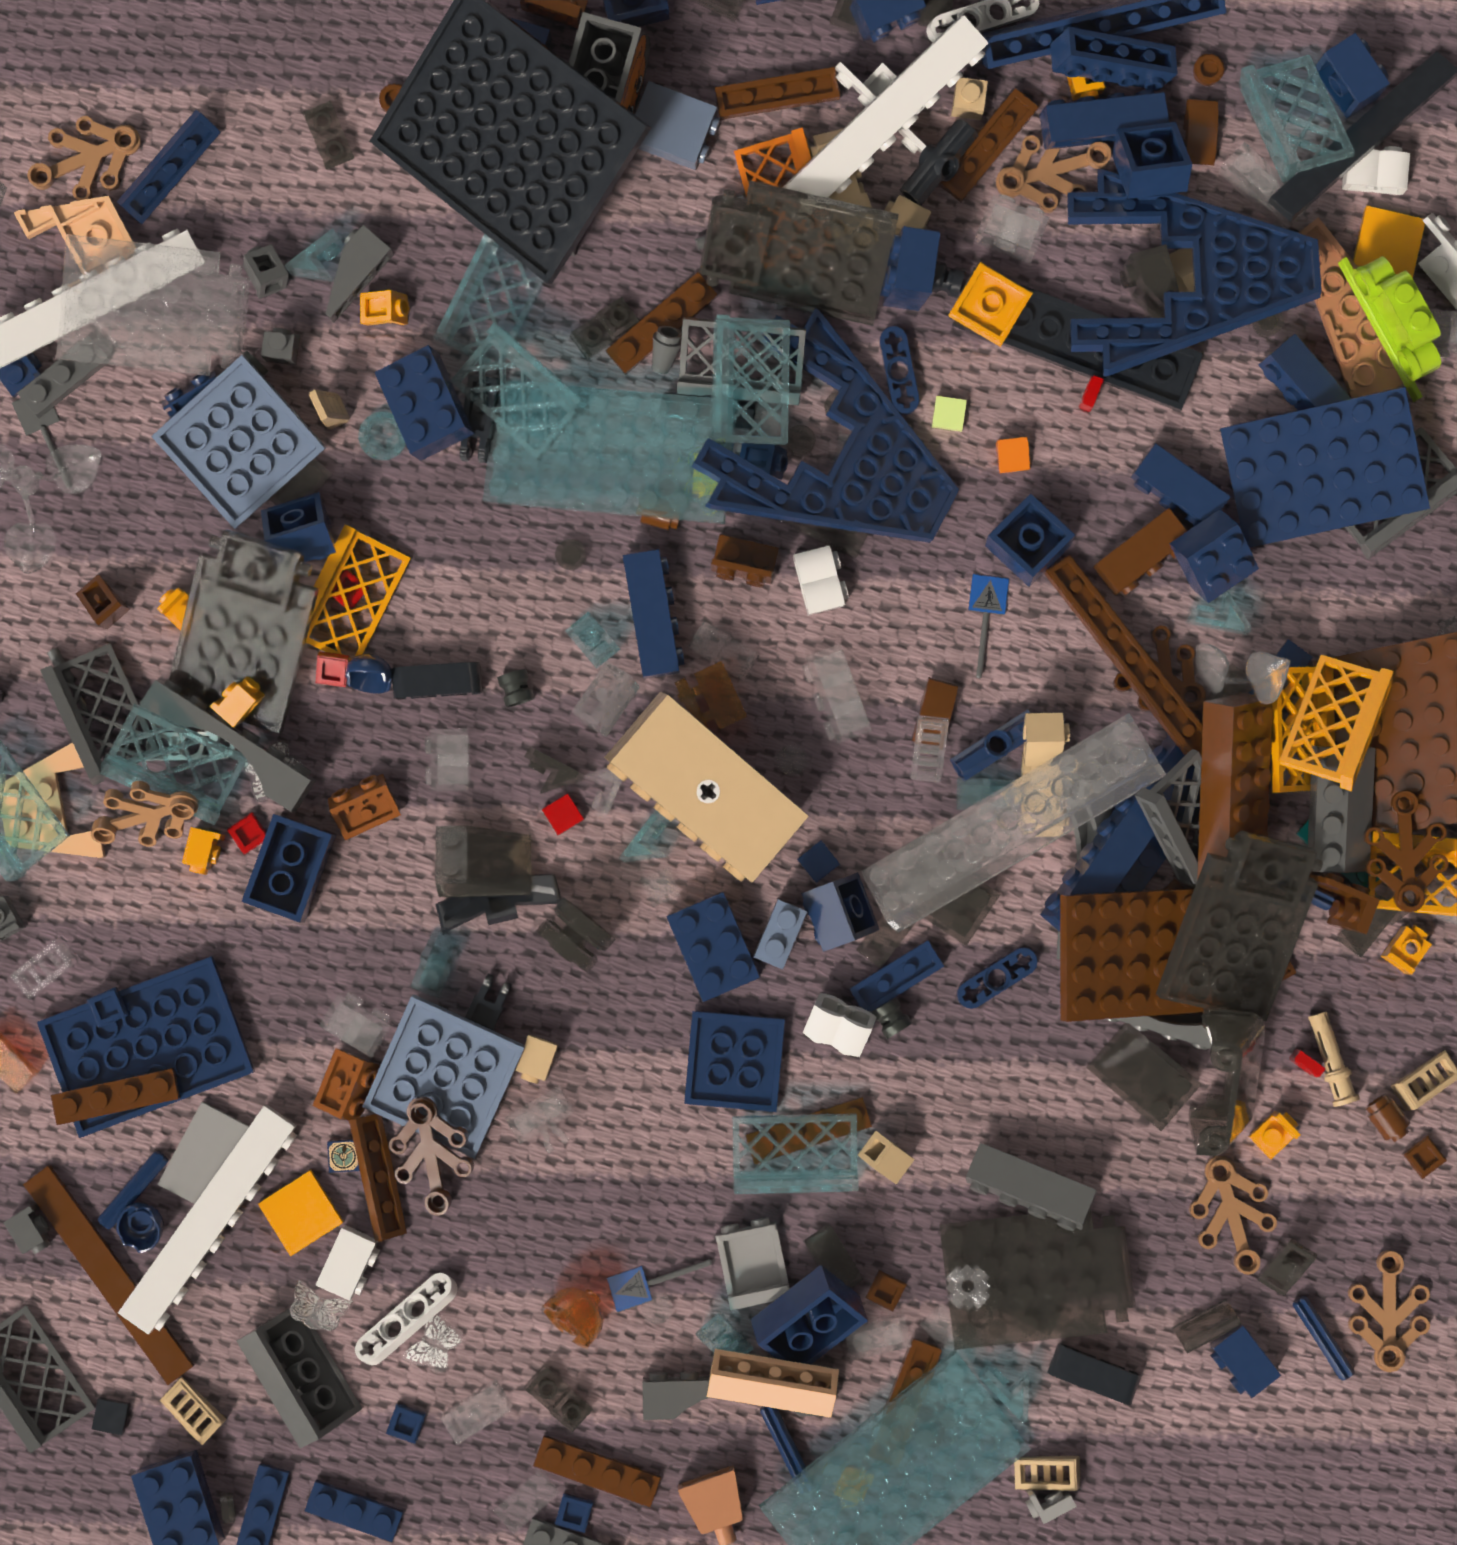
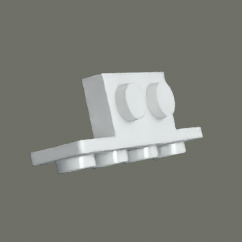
[835,62,926,154]
[1418,213,1457,310]

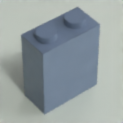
[635,81,721,170]
[753,899,807,969]

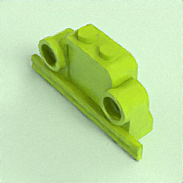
[1338,256,1441,403]

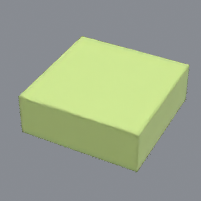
[932,396,967,432]

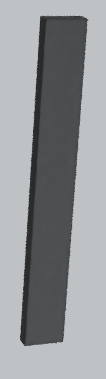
[1268,51,1457,222]

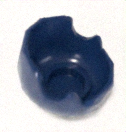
[345,653,392,694]
[116,1202,164,1253]

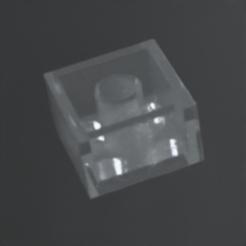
[974,194,1050,265]

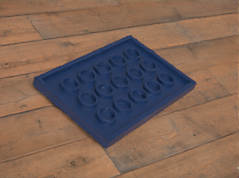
[1220,387,1430,548]
[37,956,255,1138]

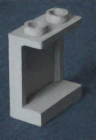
[715,1217,790,1310]

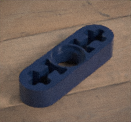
[879,326,919,415]
[956,948,1037,1009]

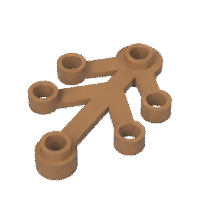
[27,116,141,201]
[996,135,1111,213]
[91,781,199,847]
[1189,1156,1277,1275]
[1348,1250,1430,1372]

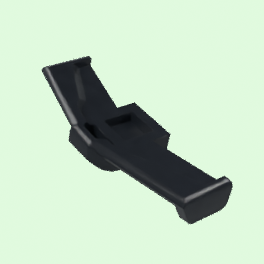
[435,874,563,935]

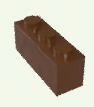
[1093,508,1187,596]

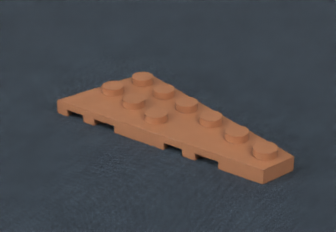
[1299,217,1403,399]

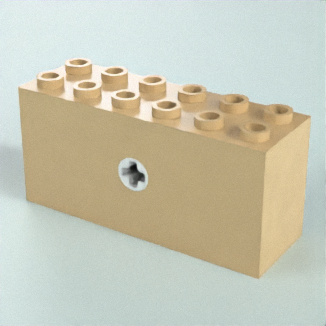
[604,692,809,883]

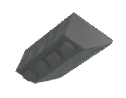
[1307,745,1375,873]
[237,1302,362,1448]

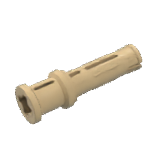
[1308,1011,1360,1107]

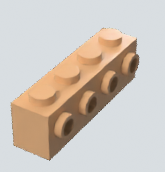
[707,1349,839,1417]

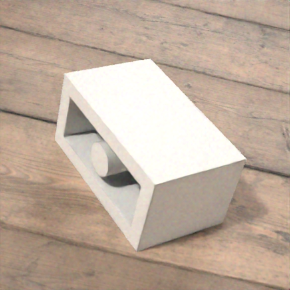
[316,1225,380,1301]

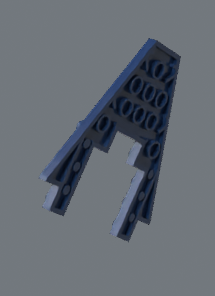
[1067,169,1322,376]
[691,308,959,543]

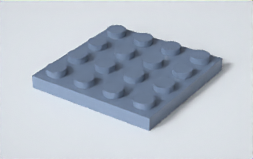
[151,354,327,529]
[362,994,525,1159]

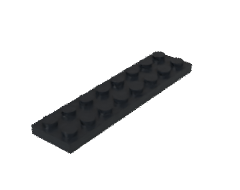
[952,267,1203,412]

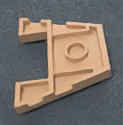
[14,196,137,289]
[0,742,105,858]

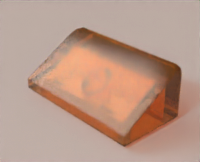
[0,1032,39,1094]

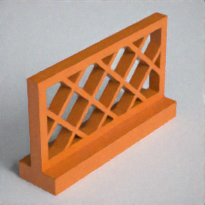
[734,127,837,269]

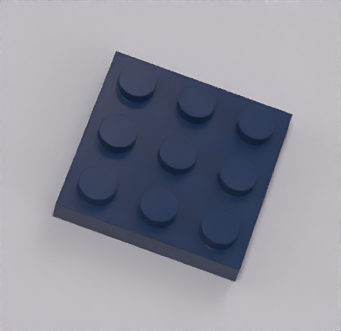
[684,1011,785,1112]

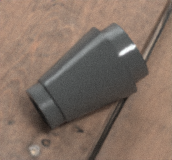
[651,326,682,374]

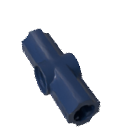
[950,709,1030,782]

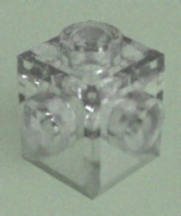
[946,1264,990,1311]

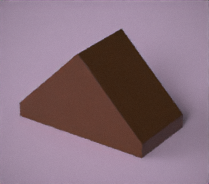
[76,574,130,629]

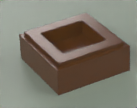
[1402,1135,1447,1179]
[865,1269,907,1312]

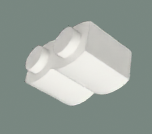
[1342,146,1410,195]
[793,545,849,616]
[803,993,876,1057]

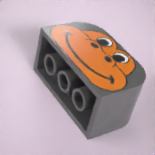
[569,12,650,114]

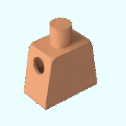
[678,1465,743,1545]

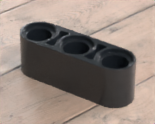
[392,662,482,700]
[1047,1343,1142,1405]

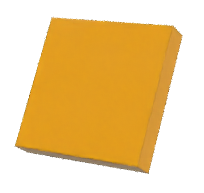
[1353,206,1425,278]
[948,262,1033,347]
[258,1170,344,1256]

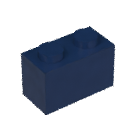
[1209,1322,1281,1398]

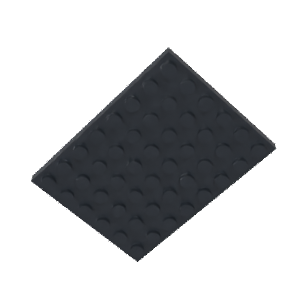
[369,0,652,284]

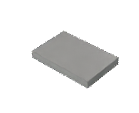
[158,1102,249,1204]

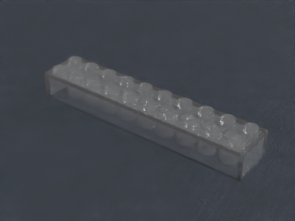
[861,713,1166,933]

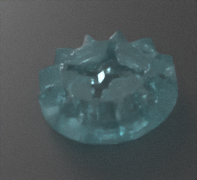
[358,412,406,461]

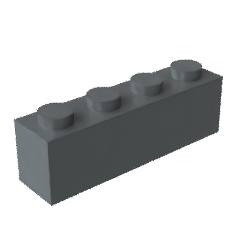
[966,1143,1097,1231]

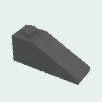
[326,225,394,323]

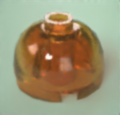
[542,1287,604,1349]

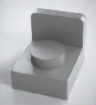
[1025,1490,1077,1524]

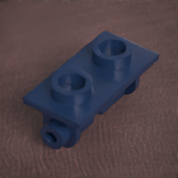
[162,371,217,419]

